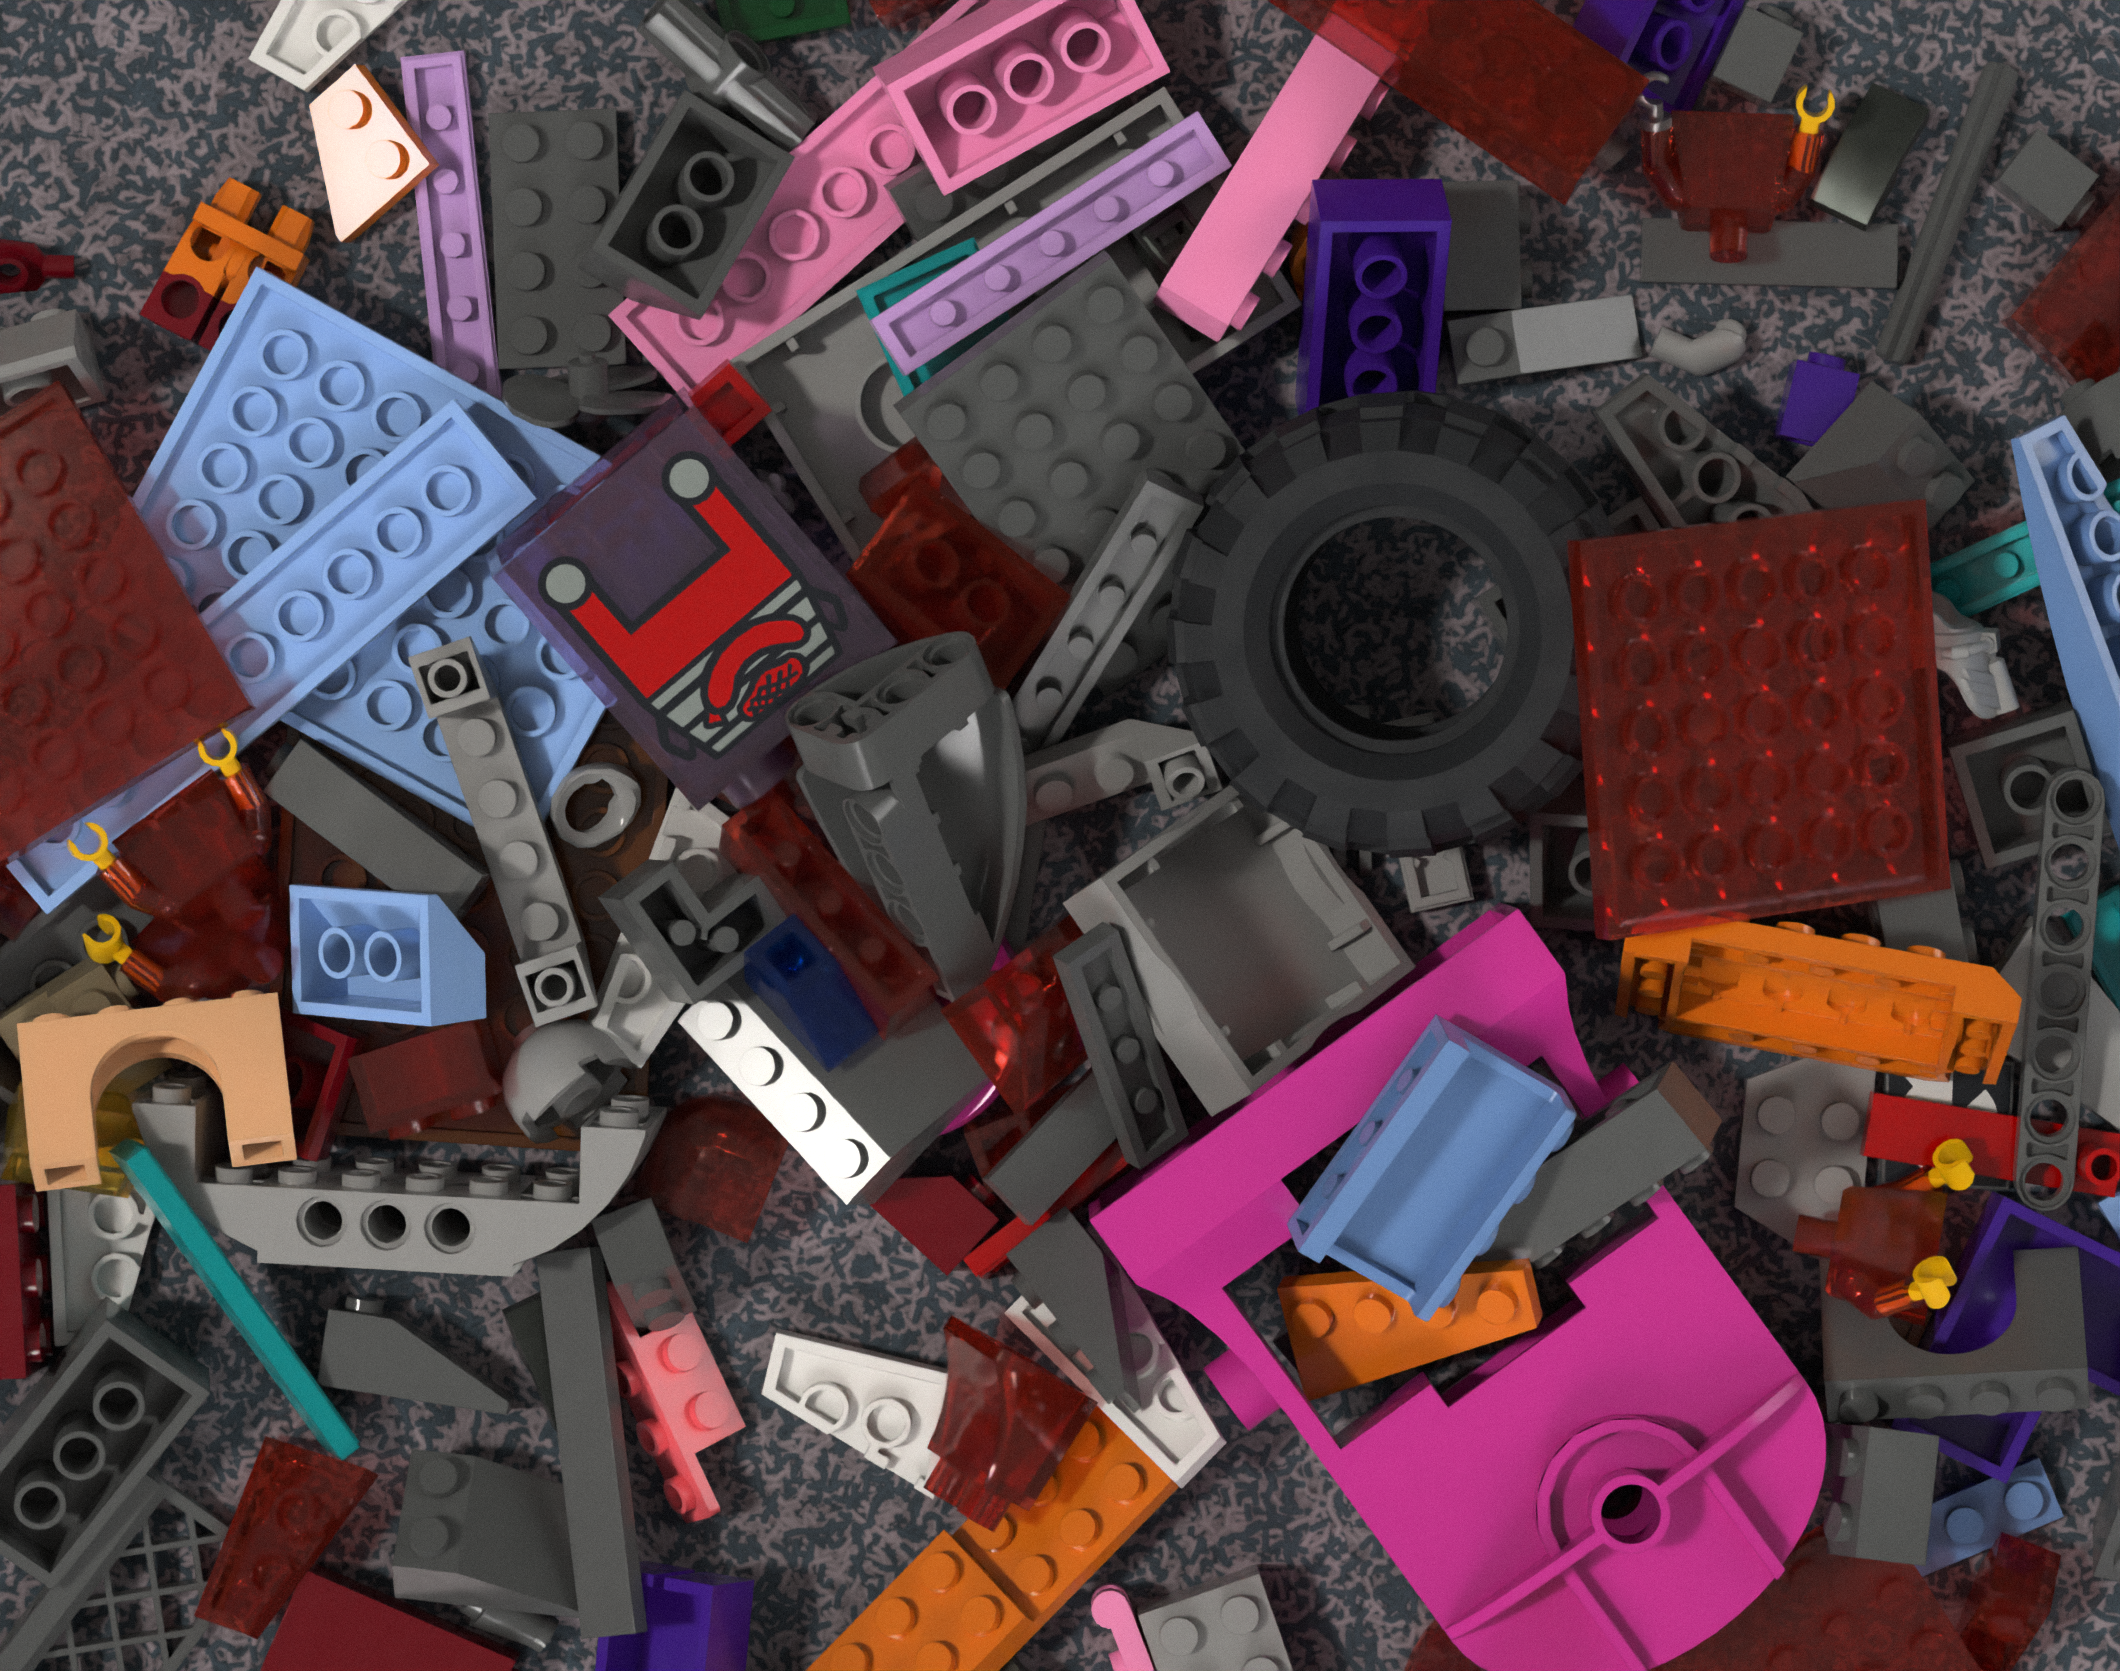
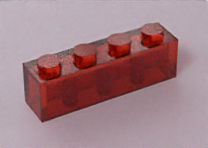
[718,786,940,1041]

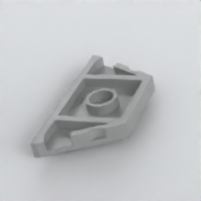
[1732,1058,1876,1261]

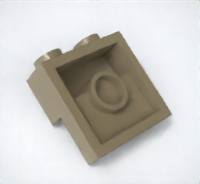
[0,957,173,1104]

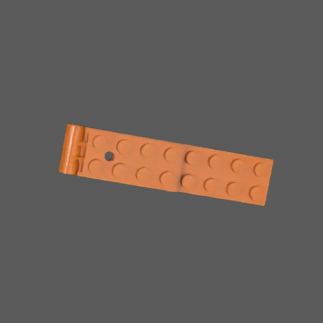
[805,1397,1179,1671]

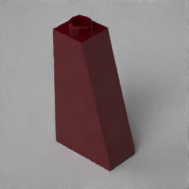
[260,1562,521,1671]

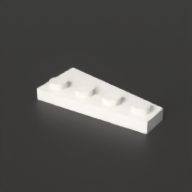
[587,784,783,1069]

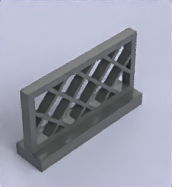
[0,1466,265,1671]

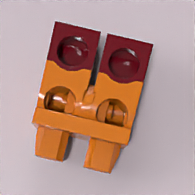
[139,177,315,352]

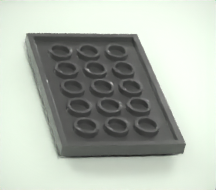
[893,250,1245,698]

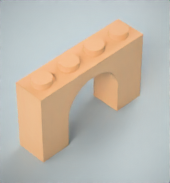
[17,990,297,1192]

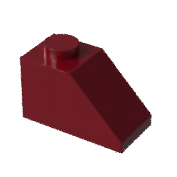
[869,1172,1000,1276]

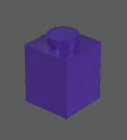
[1772,352,1860,447]

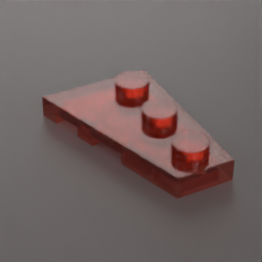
[194,1436,379,1639]

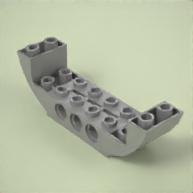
[132,1071,667,1277]

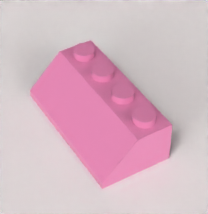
[872,0,1171,196]

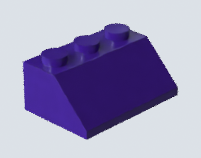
[1556,0,1745,128]

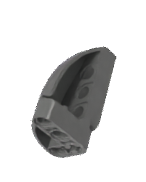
[785,631,1027,1003]

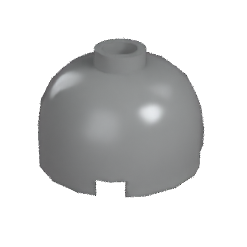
[502,1019,633,1144]

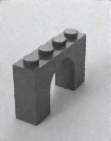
[1819,1247,2090,1423]

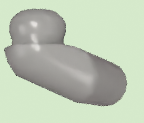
[1649,319,1747,376]

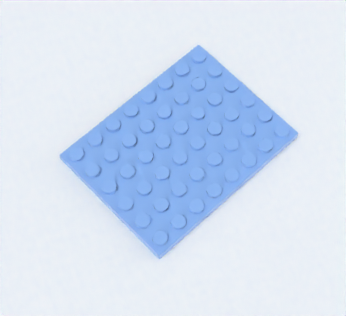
[74,267,703,827]

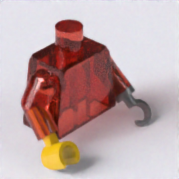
[1634,71,1835,263]

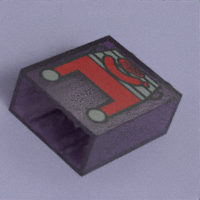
[486,386,898,811]

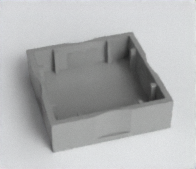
[1063,784,1416,1117]

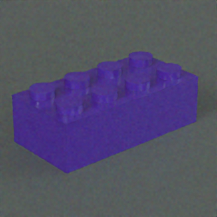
[1295,179,1452,416]

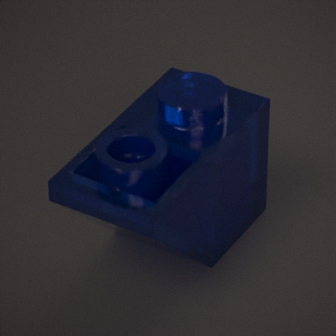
[744,913,878,1073]

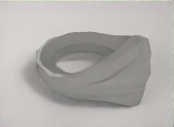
[549,761,641,848]

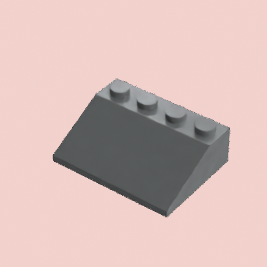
[678,886,1003,1205]

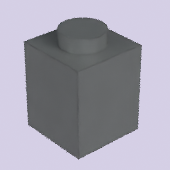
[1707,3,1804,109]
[1990,128,2099,231]

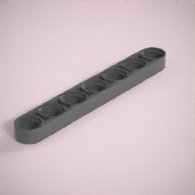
[2012,767,2105,1211]

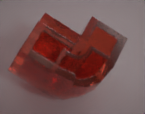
[631,1091,790,1243]

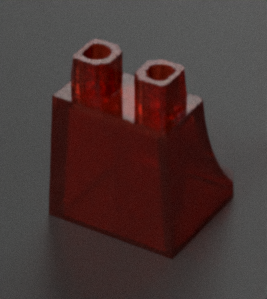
[923,1314,1098,1532]

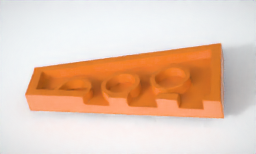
[1277,1258,1543,1401]

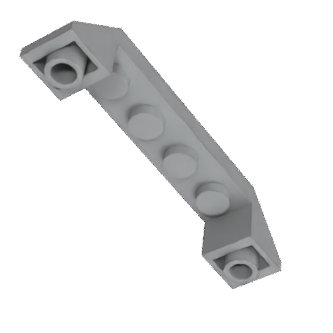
[408,636,598,1027]
[836,719,1222,918]

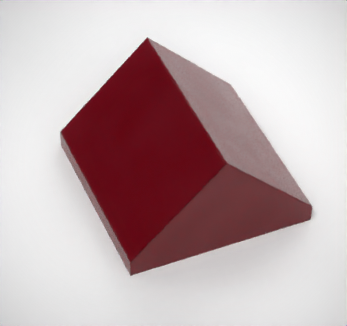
[280,1006,369,1162]

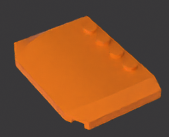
[1615,907,2022,1085]

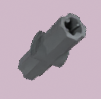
[636,0,818,153]

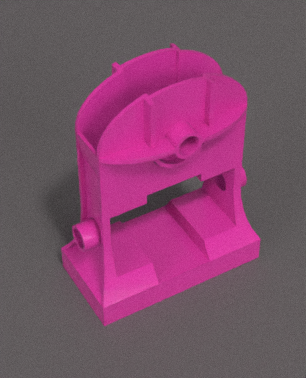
[1088,902,1826,1671]

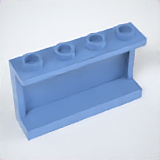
[1287,1014,1577,1322]

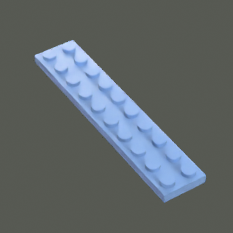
[0,399,540,915]

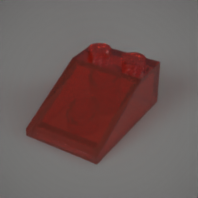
[845,476,1071,690]

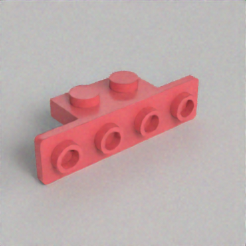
[606,1281,746,1523]

